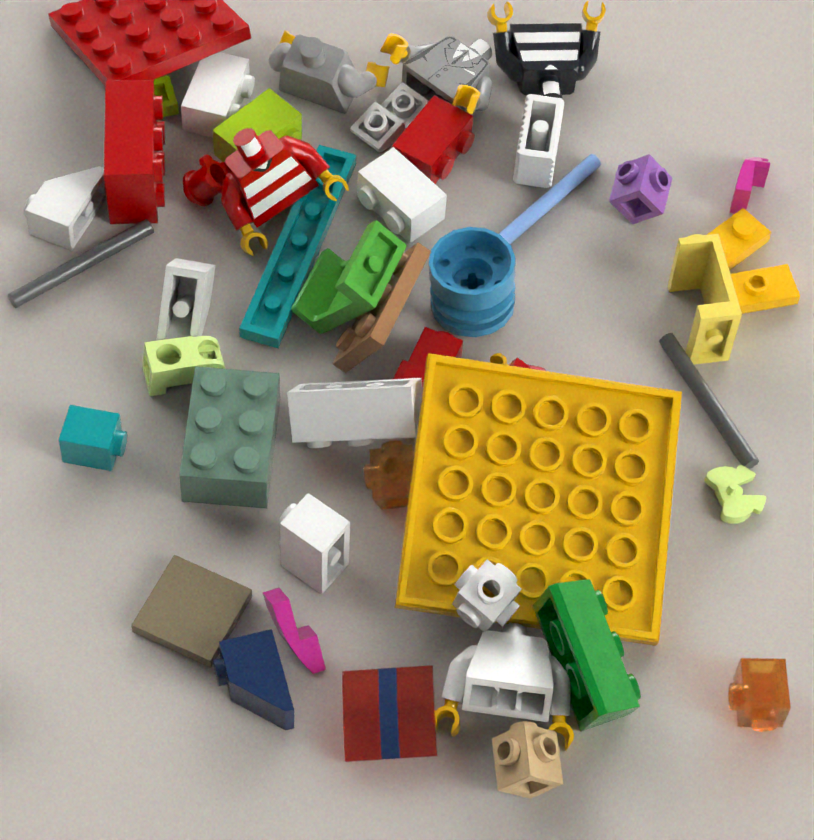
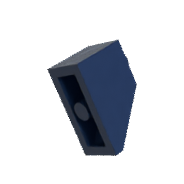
[213,629,294,730]

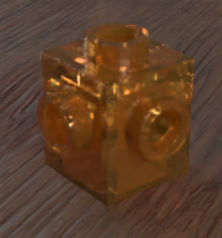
[364,441,415,510]

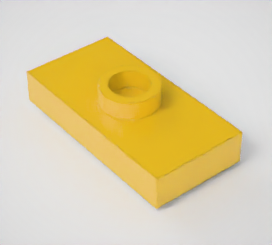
[731,264,800,314]

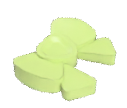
[704,465,767,524]

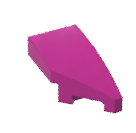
[729,157,770,214]
[263,587,326,674]

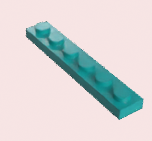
[239,145,356,348]

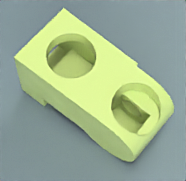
[142,336,225,396]

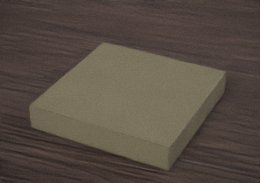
[131,555,252,668]

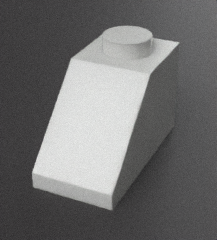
[24,166,107,251]
[156,258,216,341]

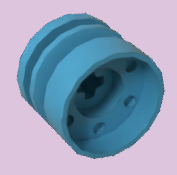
[429,227,516,337]

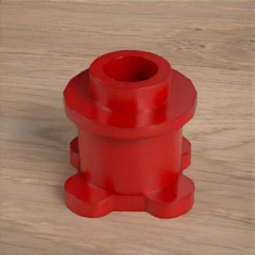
[182,154,228,207]

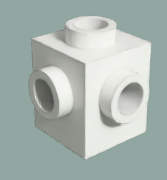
[452,559,522,632]

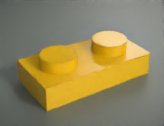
[707,208,771,271]

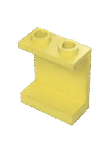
[667,234,742,365]

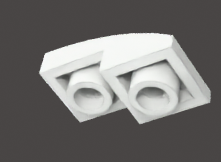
[350,82,429,153]

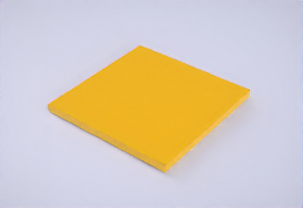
[394,353,682,646]

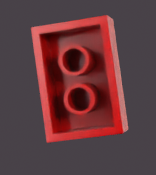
[104,80,165,224]

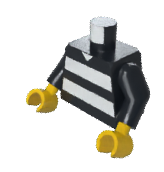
[487,0,606,100]

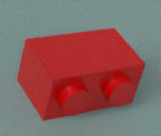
[392,95,475,184]

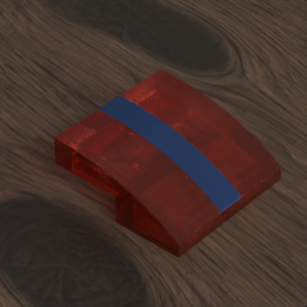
[342,665,438,762]

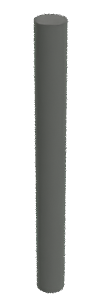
[8,219,154,308]
[659,333,759,469]

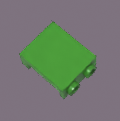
[291,220,407,334]

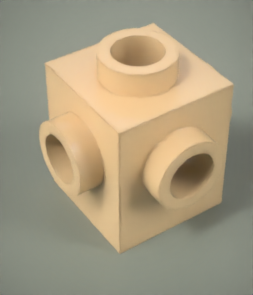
[492,721,563,799]

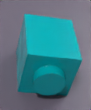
[58,405,128,471]

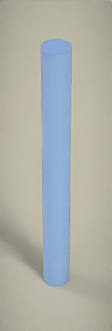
[499,154,601,244]

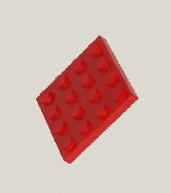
[48,0,251,86]

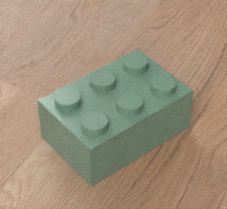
[179,366,280,508]

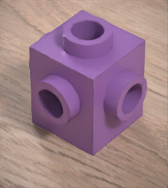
[609,154,673,224]

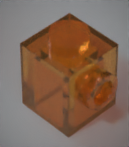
[728,658,791,732]

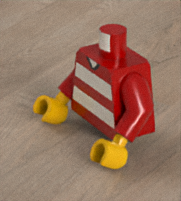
[221,128,349,256]

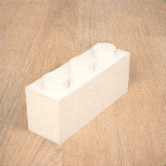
[287,378,423,448]

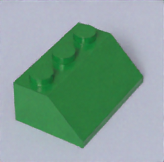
[533,579,641,732]

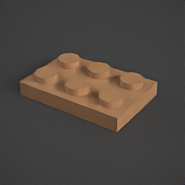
[333,242,431,373]

